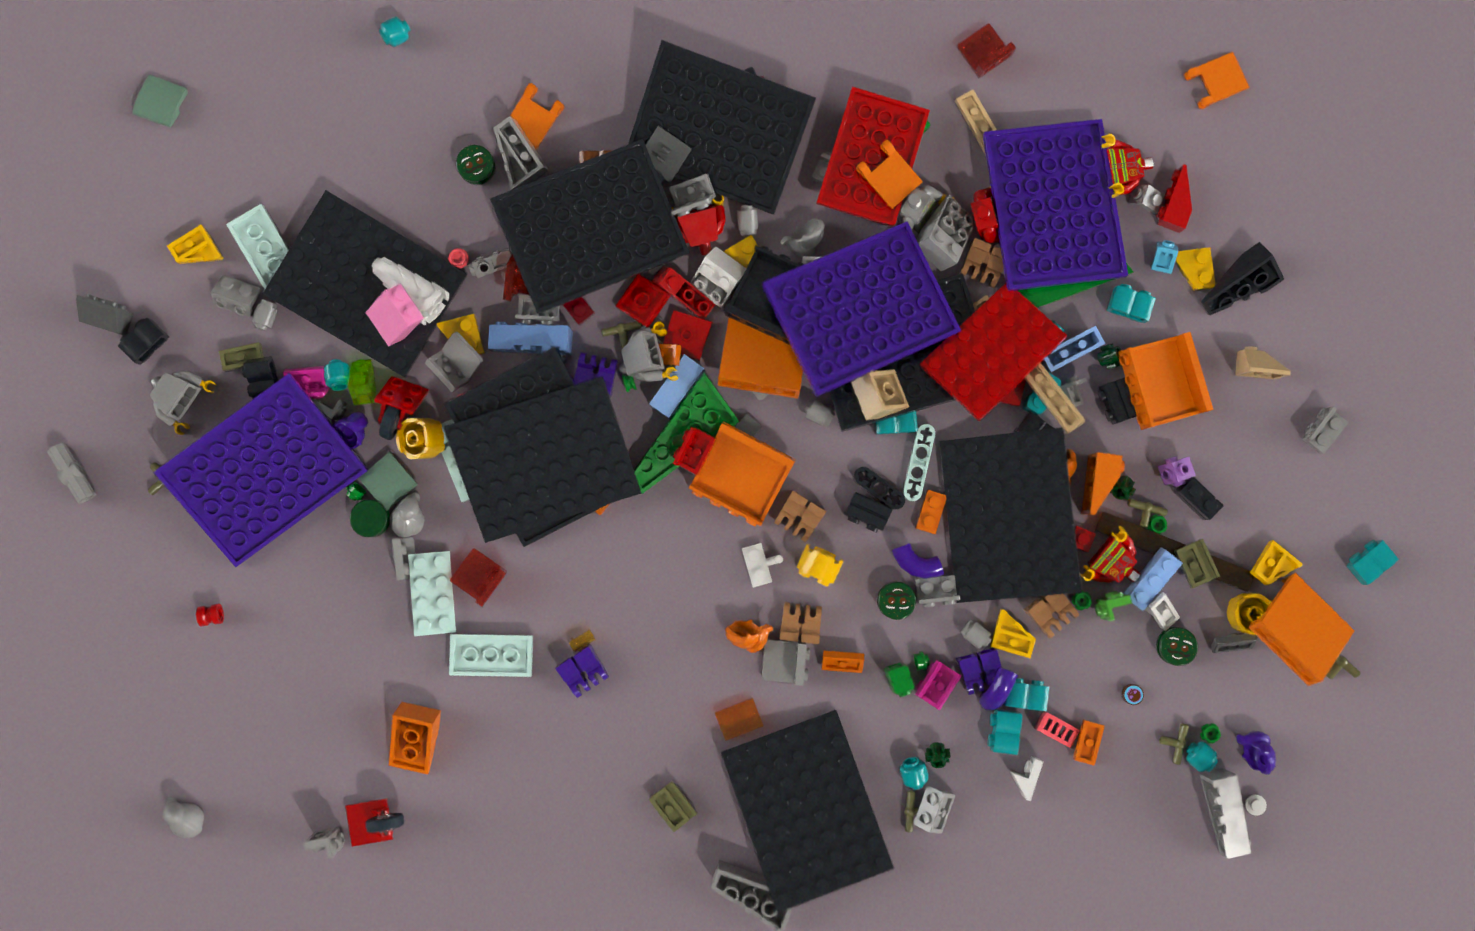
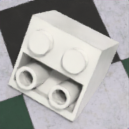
[690,247,746,308]

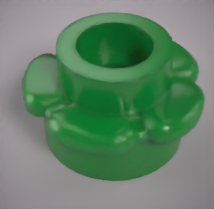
[346,482,366,501]
[1147,515,1167,534]
[1071,590,1092,611]
[914,651,930,671]
[1200,723,1221,744]

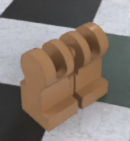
[960,238,1004,288]
[774,490,826,542]
[1023,594,1079,639]
[779,602,822,644]

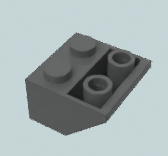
[76,294,134,335]

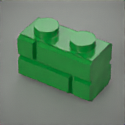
[884,662,915,697]

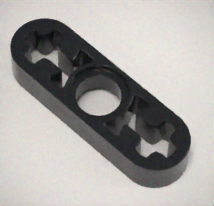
[854,467,905,510]

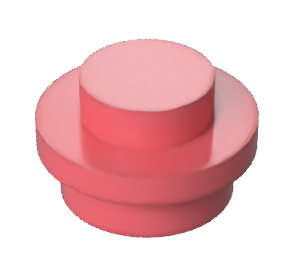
[448,248,469,269]

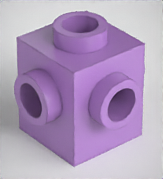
[1158,456,1196,487]

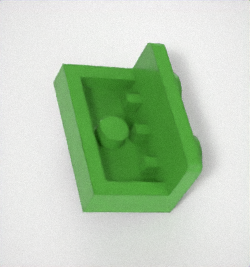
[1095,591,1132,621]

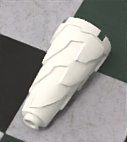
[372,257,449,325]

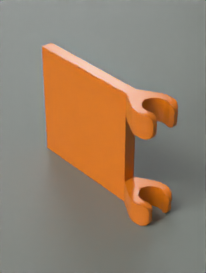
[1184,52,1250,109]
[510,83,565,150]
[856,140,923,209]

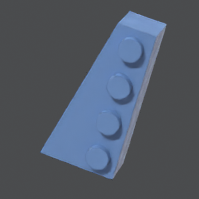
[488,322,573,356]

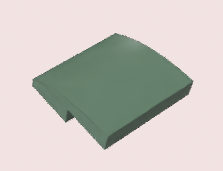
[132,75,188,128]
[359,452,418,511]

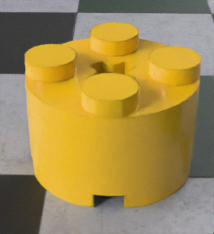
[396,418,445,459]
[796,544,844,587]
[1227,593,1271,635]

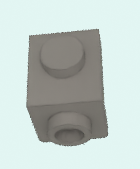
[1128,185,1165,214]
[1060,376,1087,407]

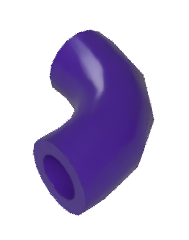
[892,544,944,579]
[979,667,1018,711]

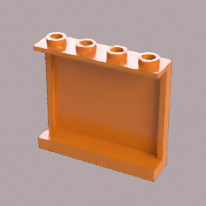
[718,318,803,399]
[1118,332,1214,430]
[689,422,796,526]
[1249,573,1355,686]

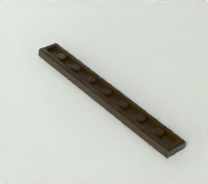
[1095,512,1254,592]

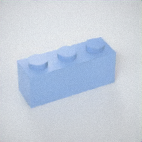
[1041,326,1105,373]
[649,354,705,419]
[1123,547,1183,611]

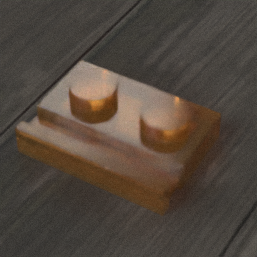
[715,698,763,741]

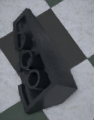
[1201,242,1285,316]

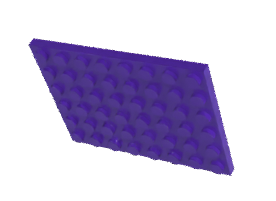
[982,119,1128,291]
[762,222,961,397]
[154,373,368,567]

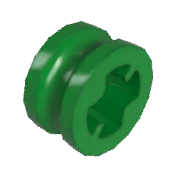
[622,375,637,392]

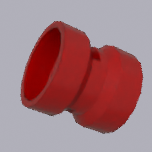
[196,603,224,627]

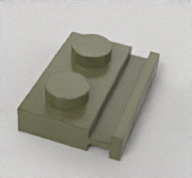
[1174,539,1220,588]
[649,780,697,832]

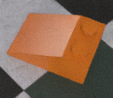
[1081,452,1125,515]
[389,702,441,775]

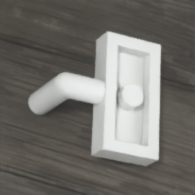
[742,543,783,588]

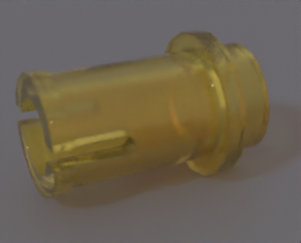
[569,629,596,652]

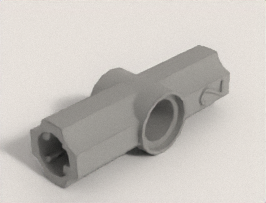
[47,443,96,504]

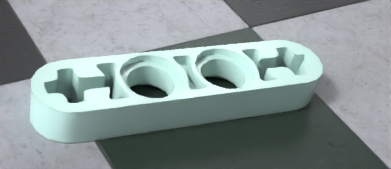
[903,424,935,501]

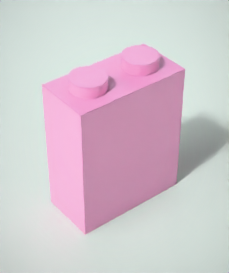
[366,284,424,346]

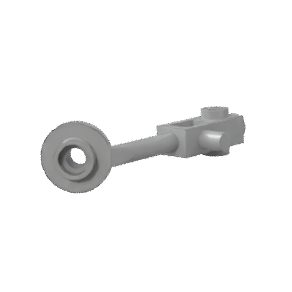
[469,248,515,280]

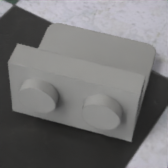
[669,173,716,217]
[425,332,483,392]
[762,640,810,686]

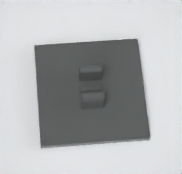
[646,126,692,183]

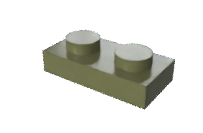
[219,342,264,372]

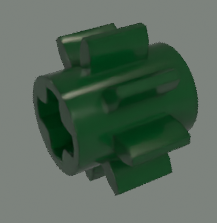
[1097,343,1122,369]
[1110,475,1136,500]
[925,742,951,768]

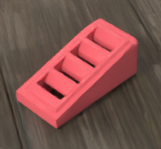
[1034,711,1080,748]

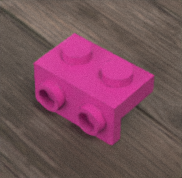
[283,366,330,399]
[915,660,961,710]

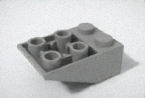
[916,195,975,271]

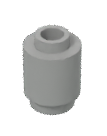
[737,205,758,235]
[252,300,278,331]
[804,400,835,427]
[960,620,992,649]

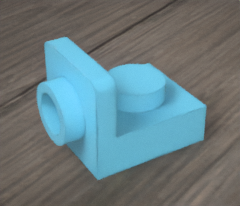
[1151,240,1178,274]

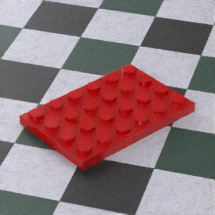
[816,86,930,227]
[920,283,1067,421]

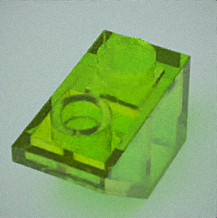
[348,359,376,406]

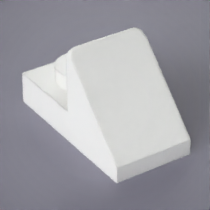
[1145,592,1180,631]
[1010,756,1043,801]

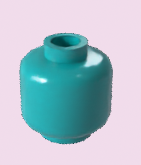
[379,16,411,47]
[324,359,352,391]
[1186,741,1218,772]
[900,757,929,790]

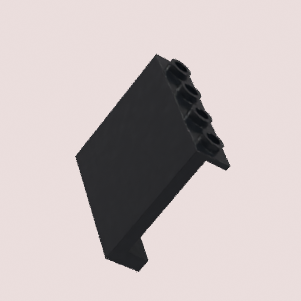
[724,245,805,345]

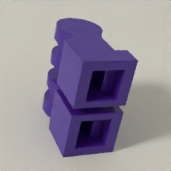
[573,352,618,397]
[555,644,609,698]
[956,648,1002,695]

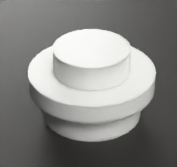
[1245,794,1267,816]

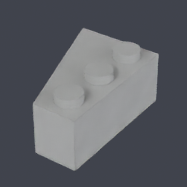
[494,116,549,190]

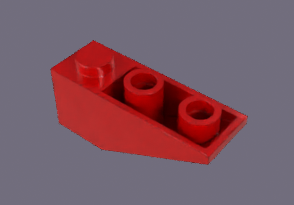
[1157,164,1192,233]
[652,265,716,319]

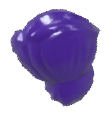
[333,412,368,449]
[1236,731,1276,775]

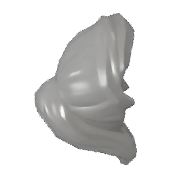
[781,218,824,257]
[390,492,425,538]
[163,797,204,838]

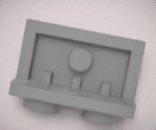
[211,275,261,317]
[515,294,560,325]

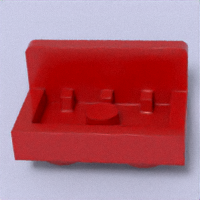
[673,427,717,475]

